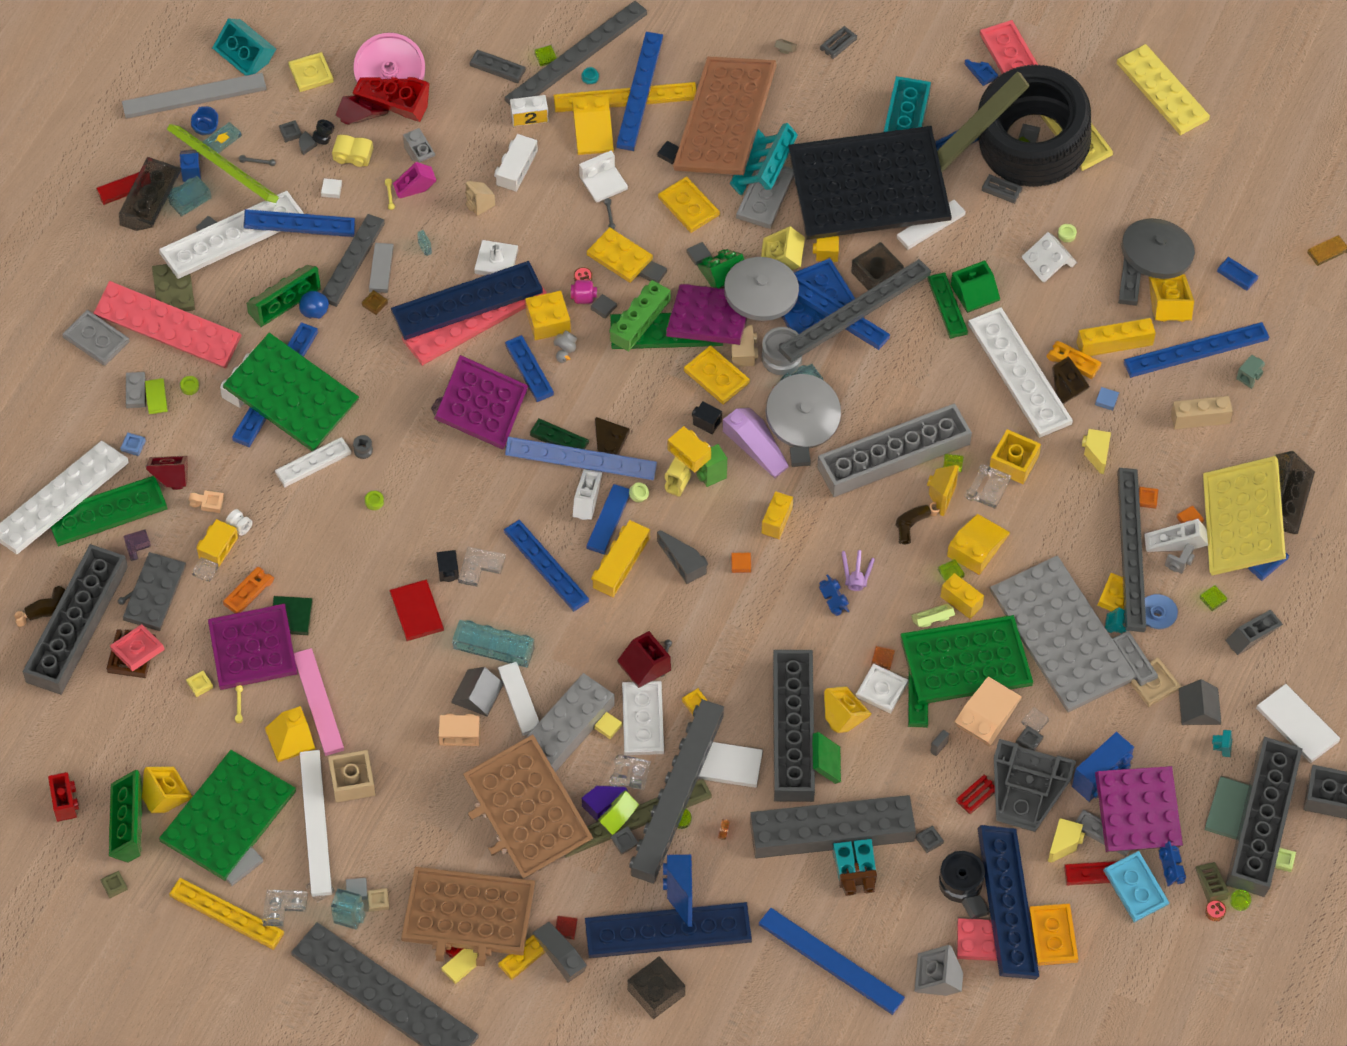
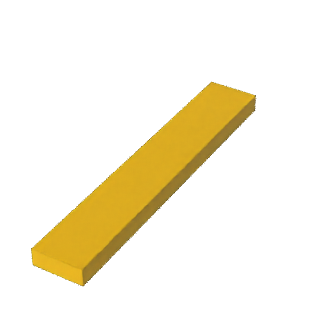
[169,878,284,950]

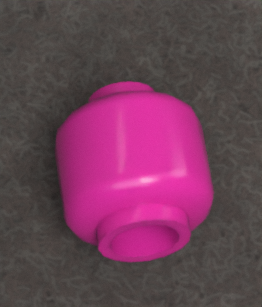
[571,280,597,304]

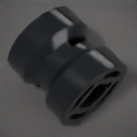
[312,119,335,145]

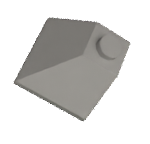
[914,945,963,996]

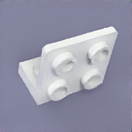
[579,151,628,202]
[1022,232,1077,282]

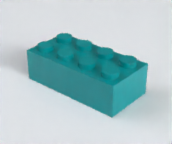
[884,76,931,132]

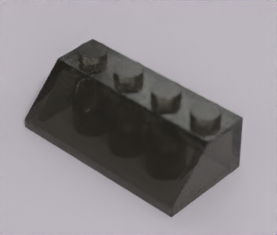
[119,156,181,231]
[1275,451,1315,534]

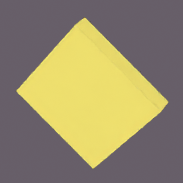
[288,52,334,92]

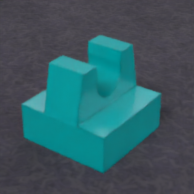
[1105,607,1126,634]
[1212,730,1233,757]

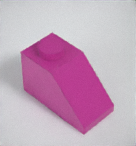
[393,162,437,198]

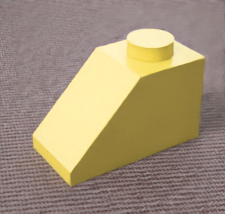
[1082,429,1111,474]
[1048,818,1085,863]

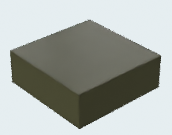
[100,871,128,898]

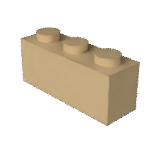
[1171,396,1233,429]

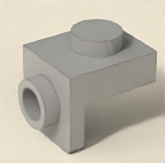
[1165,544,1195,574]

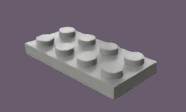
[736,159,794,229]

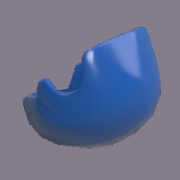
[191,106,219,135]
[299,291,329,319]

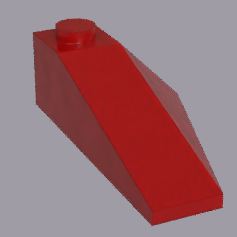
[352,77,429,122]

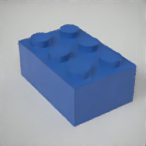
[1072,732,1134,802]

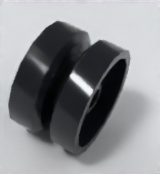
[939,851,985,903]

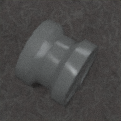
[353,435,373,459]

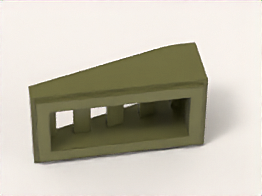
[1195,862,1229,904]

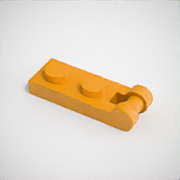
[1046,341,1102,379]

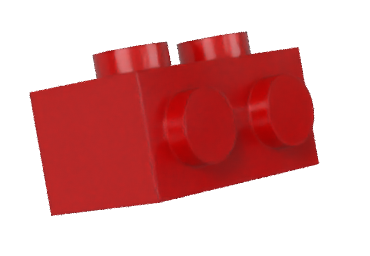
[48,772,79,822]

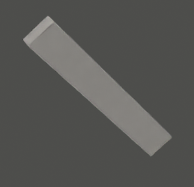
[122,73,266,119]

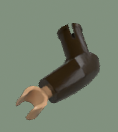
[895,502,940,545]
[14,586,65,627]

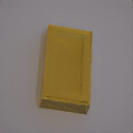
[1307,235,1347,266]

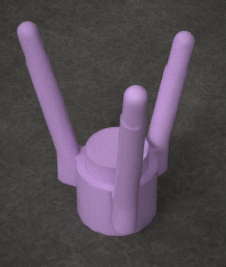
[842,550,875,591]

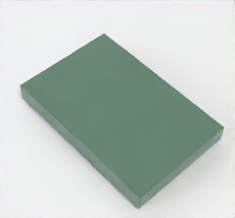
[1204,776,1249,840]

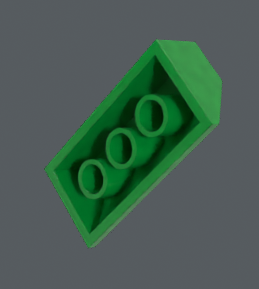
[246,265,321,327]
[109,770,142,863]

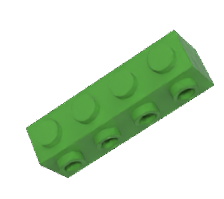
[609,280,671,352]

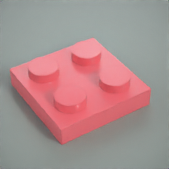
[110,624,165,671]
[957,918,997,961]

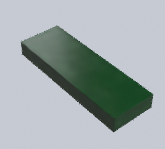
[530,418,589,449]

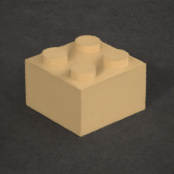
[328,750,375,803]

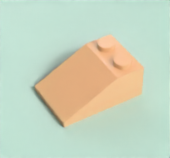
[955,677,1022,747]

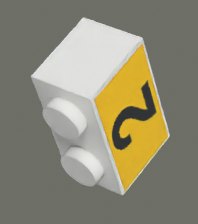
[510,95,548,127]

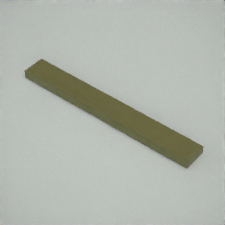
[937,72,1029,172]
[565,779,712,858]

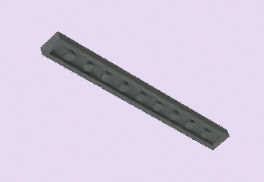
[505,1,647,105]
[779,259,931,363]
[1117,467,1146,632]

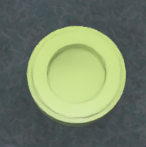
[1058,224,1077,242]
[629,482,649,502]

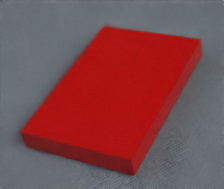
[390,579,444,641]

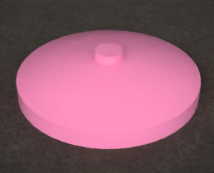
[354,33,425,82]

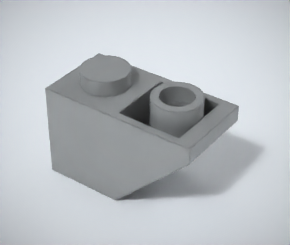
[403,128,435,162]

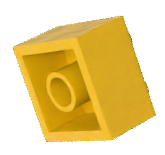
[525,291,571,341]
[989,429,1041,484]

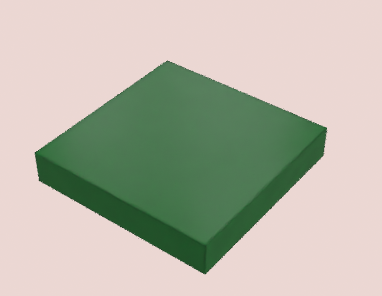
[812,732,841,784]

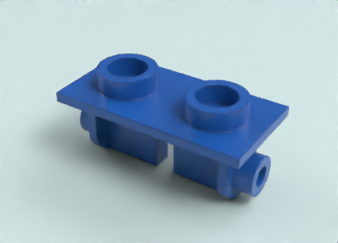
[819,574,850,616]
[1159,841,1186,887]

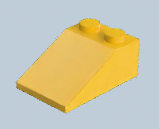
[572,96,614,155]
[1148,274,1194,322]
[947,514,1010,575]

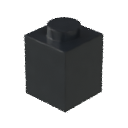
[692,401,722,434]
[436,550,459,582]

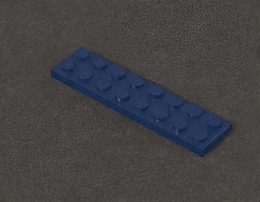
[391,261,543,341]
[977,825,1039,980]
[585,902,752,958]

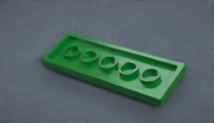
[610,313,723,349]
[51,476,168,547]

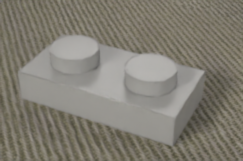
[126,372,146,408]

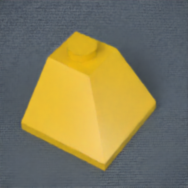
[927,465,959,516]
[824,686,871,733]
[265,706,315,762]
[142,767,192,813]

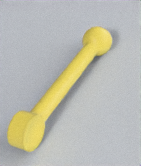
[385,179,395,210]
[235,685,243,723]

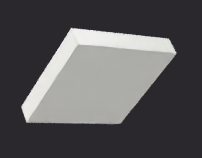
[856,664,908,714]

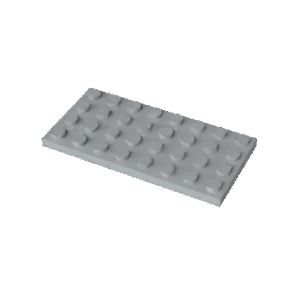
[990,555,1136,712]

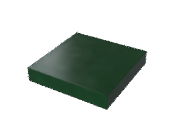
[272,596,313,635]

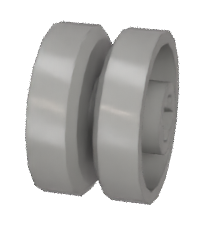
[762,327,802,375]

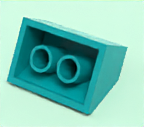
[212,18,276,76]

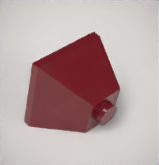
[335,95,388,125]
[146,456,188,490]

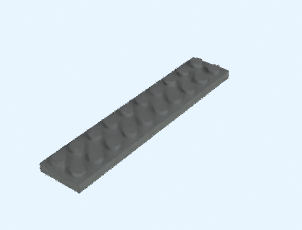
[291,922,479,1046]

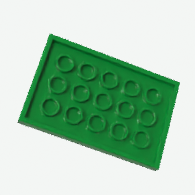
[223,332,359,451]
[900,615,1033,705]
[159,750,296,881]

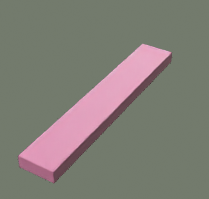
[294,648,344,756]

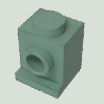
[1236,355,1265,389]

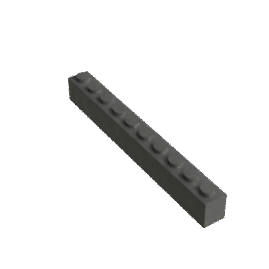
[629,699,724,884]

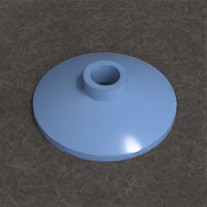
[1145,594,1178,629]

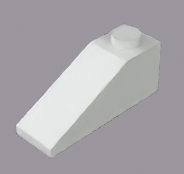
[573,469,602,520]
[1144,519,1208,552]

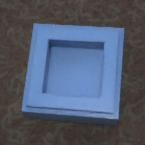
[1095,387,1119,411]
[120,433,146,456]

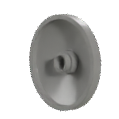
[724,257,799,321]
[765,374,841,448]

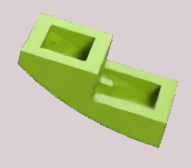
[145,378,168,414]
[598,790,639,835]

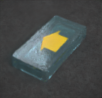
[203,122,242,153]

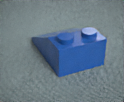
[663,854,692,927]

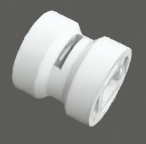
[225,509,253,536]

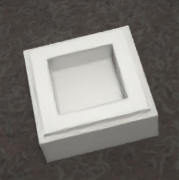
[321,178,342,198]

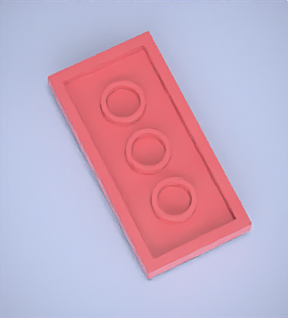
[980,20,1038,74]

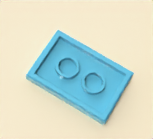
[1103,851,1169,923]

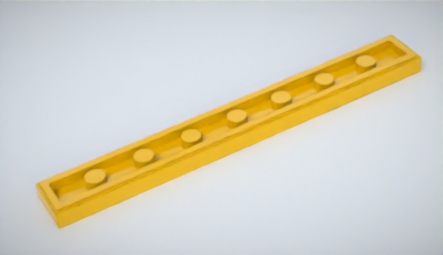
[553,82,697,113]

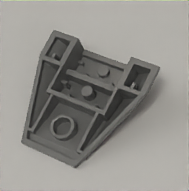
[994,739,1076,832]

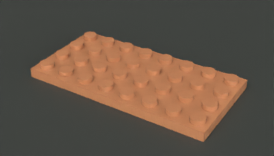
[673,56,777,175]

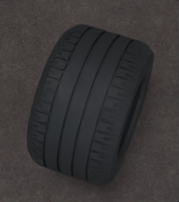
[978,64,1091,187]

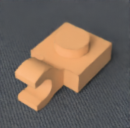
[189,490,224,513]

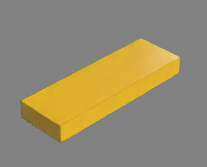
[498,935,545,980]

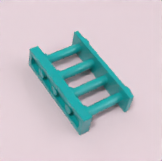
[729,123,798,195]

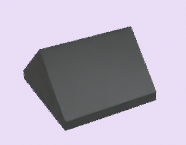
[451,667,503,717]
[1178,679,1221,725]

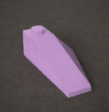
[723,408,789,478]

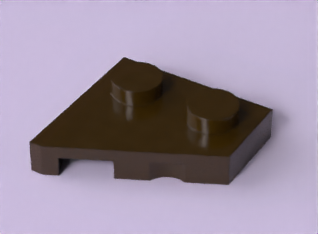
[1052,356,1090,404]
[595,417,630,455]

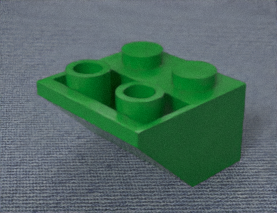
[697,249,744,289]
[951,260,1000,313]

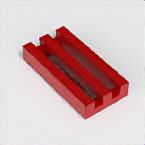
[956,774,995,814]

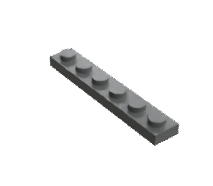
[322,214,385,307]

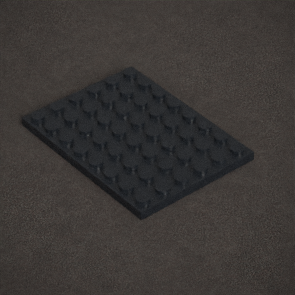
[788,126,952,240]

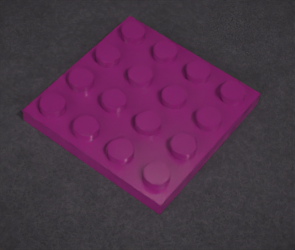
[666,284,747,345]
[434,355,528,450]
[208,604,298,690]
[1095,766,1183,852]

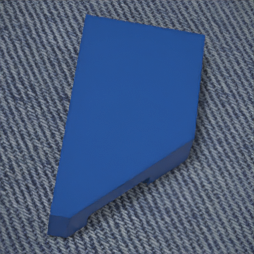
[964,59,998,86]

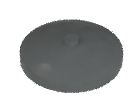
[1121,218,1195,279]

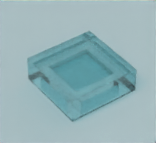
[417,230,432,256]

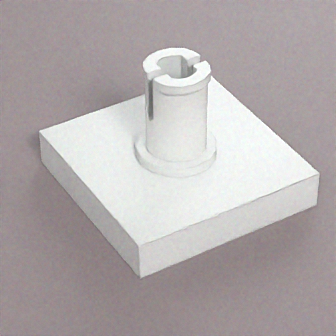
[474,240,518,275]

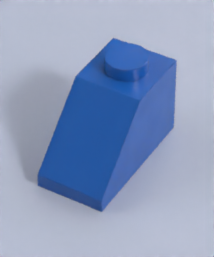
[180,150,201,182]

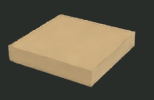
[1130,657,1181,707]

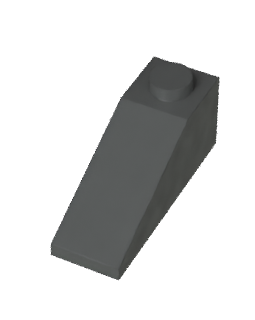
[657,530,708,584]
[1225,610,1283,655]
[532,922,587,983]

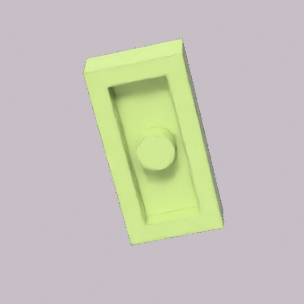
[911,604,955,627]

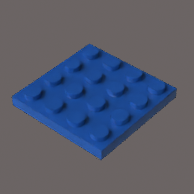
[782,258,855,334]

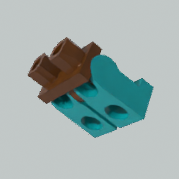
[832,839,877,896]

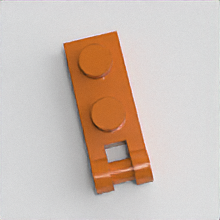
[223,567,274,614]

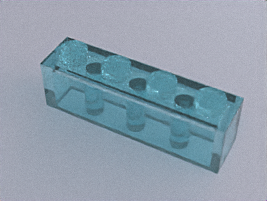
[452,620,535,668]

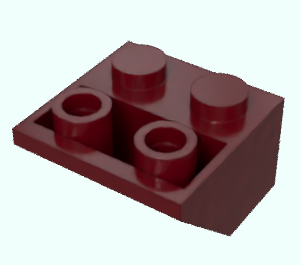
[617,631,671,688]

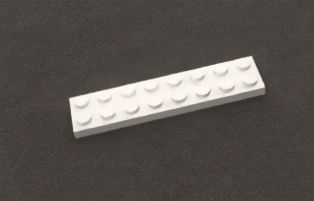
[159,191,304,279]
[968,307,1073,438]
[0,441,129,554]

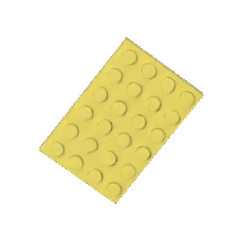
[1203,456,1286,576]

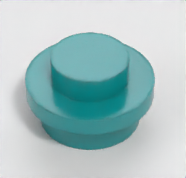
[581,67,599,84]

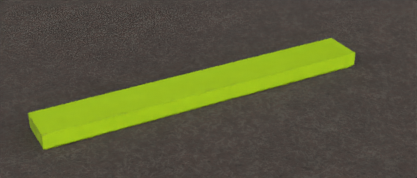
[167,124,279,203]

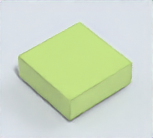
[1275,848,1296,872]

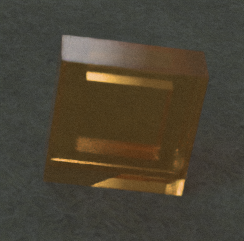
[871,646,895,670]

